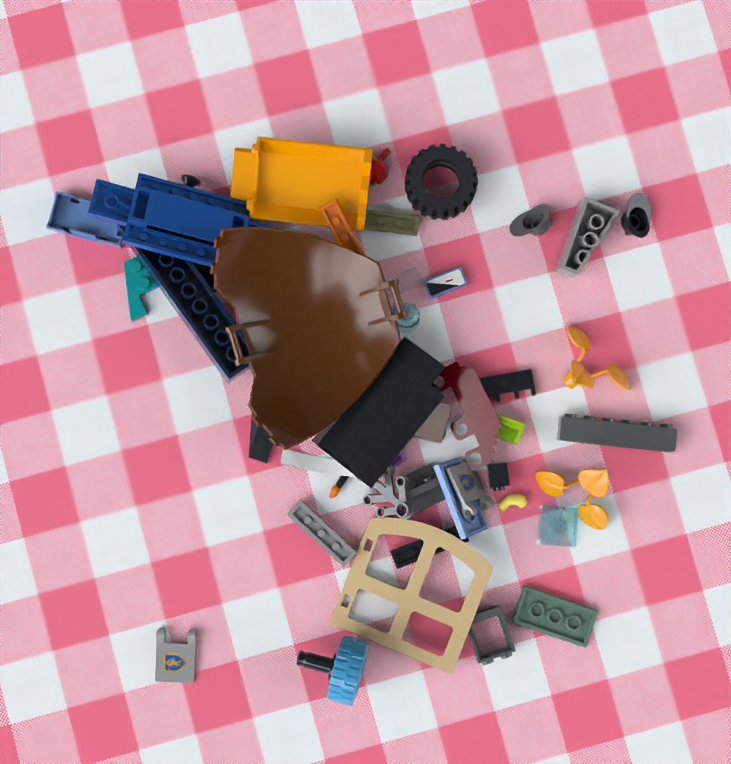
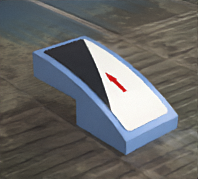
[423,267,468,299]

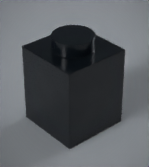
[486,462,510,491]

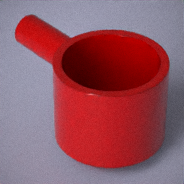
[369,148,391,187]

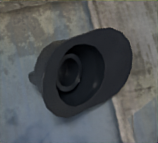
[621,193,651,238]

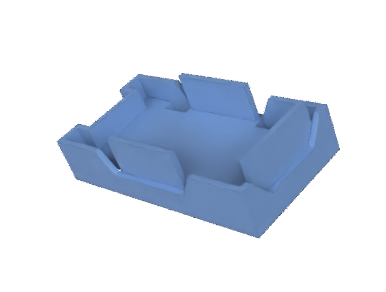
[46,191,123,249]

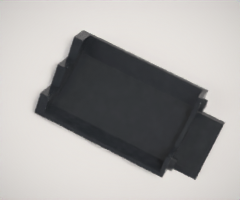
[312,337,446,488]

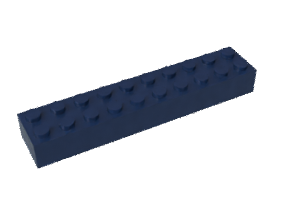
[117,224,250,384]

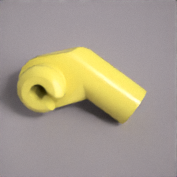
[498,494,527,512]

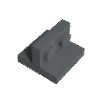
[400,464,445,514]

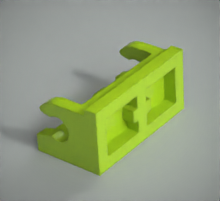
[496,413,526,445]

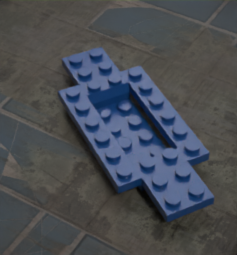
[87,173,283,267]

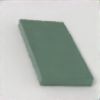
[512,585,598,648]

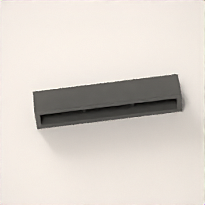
[557,413,677,453]

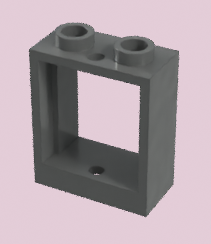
[468,605,516,665]

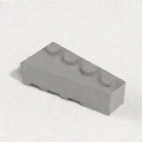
[555,197,620,278]

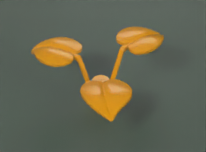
[563,325,631,391]
[535,468,609,530]

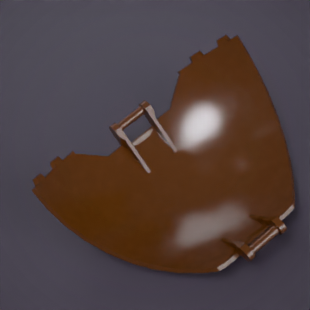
[210,227,409,450]

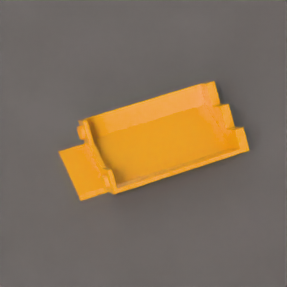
[230,136,373,231]

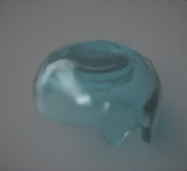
[392,302,420,333]

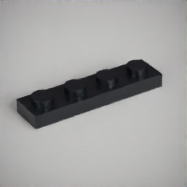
[390,525,469,569]

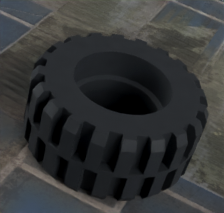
[405,144,478,220]

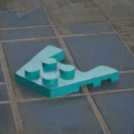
[124,256,159,322]

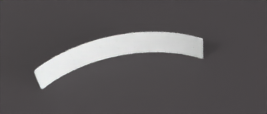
[281,449,354,477]

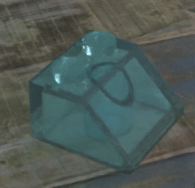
[537,505,578,547]

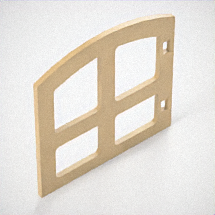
[330,517,494,674]

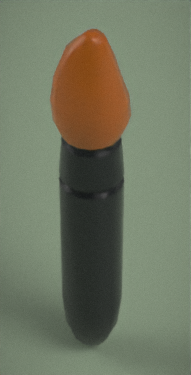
[329,476,349,498]

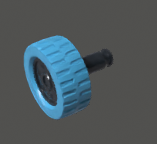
[296,636,369,706]

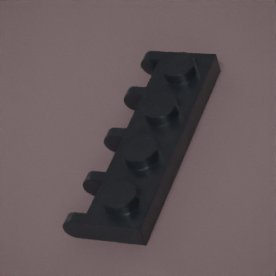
[460,369,536,409]

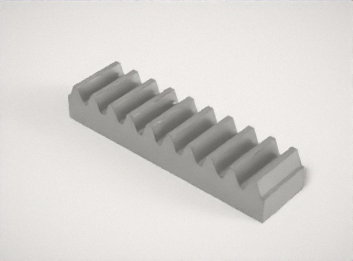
[287,500,357,567]

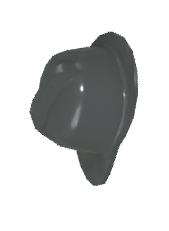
[509,204,553,237]

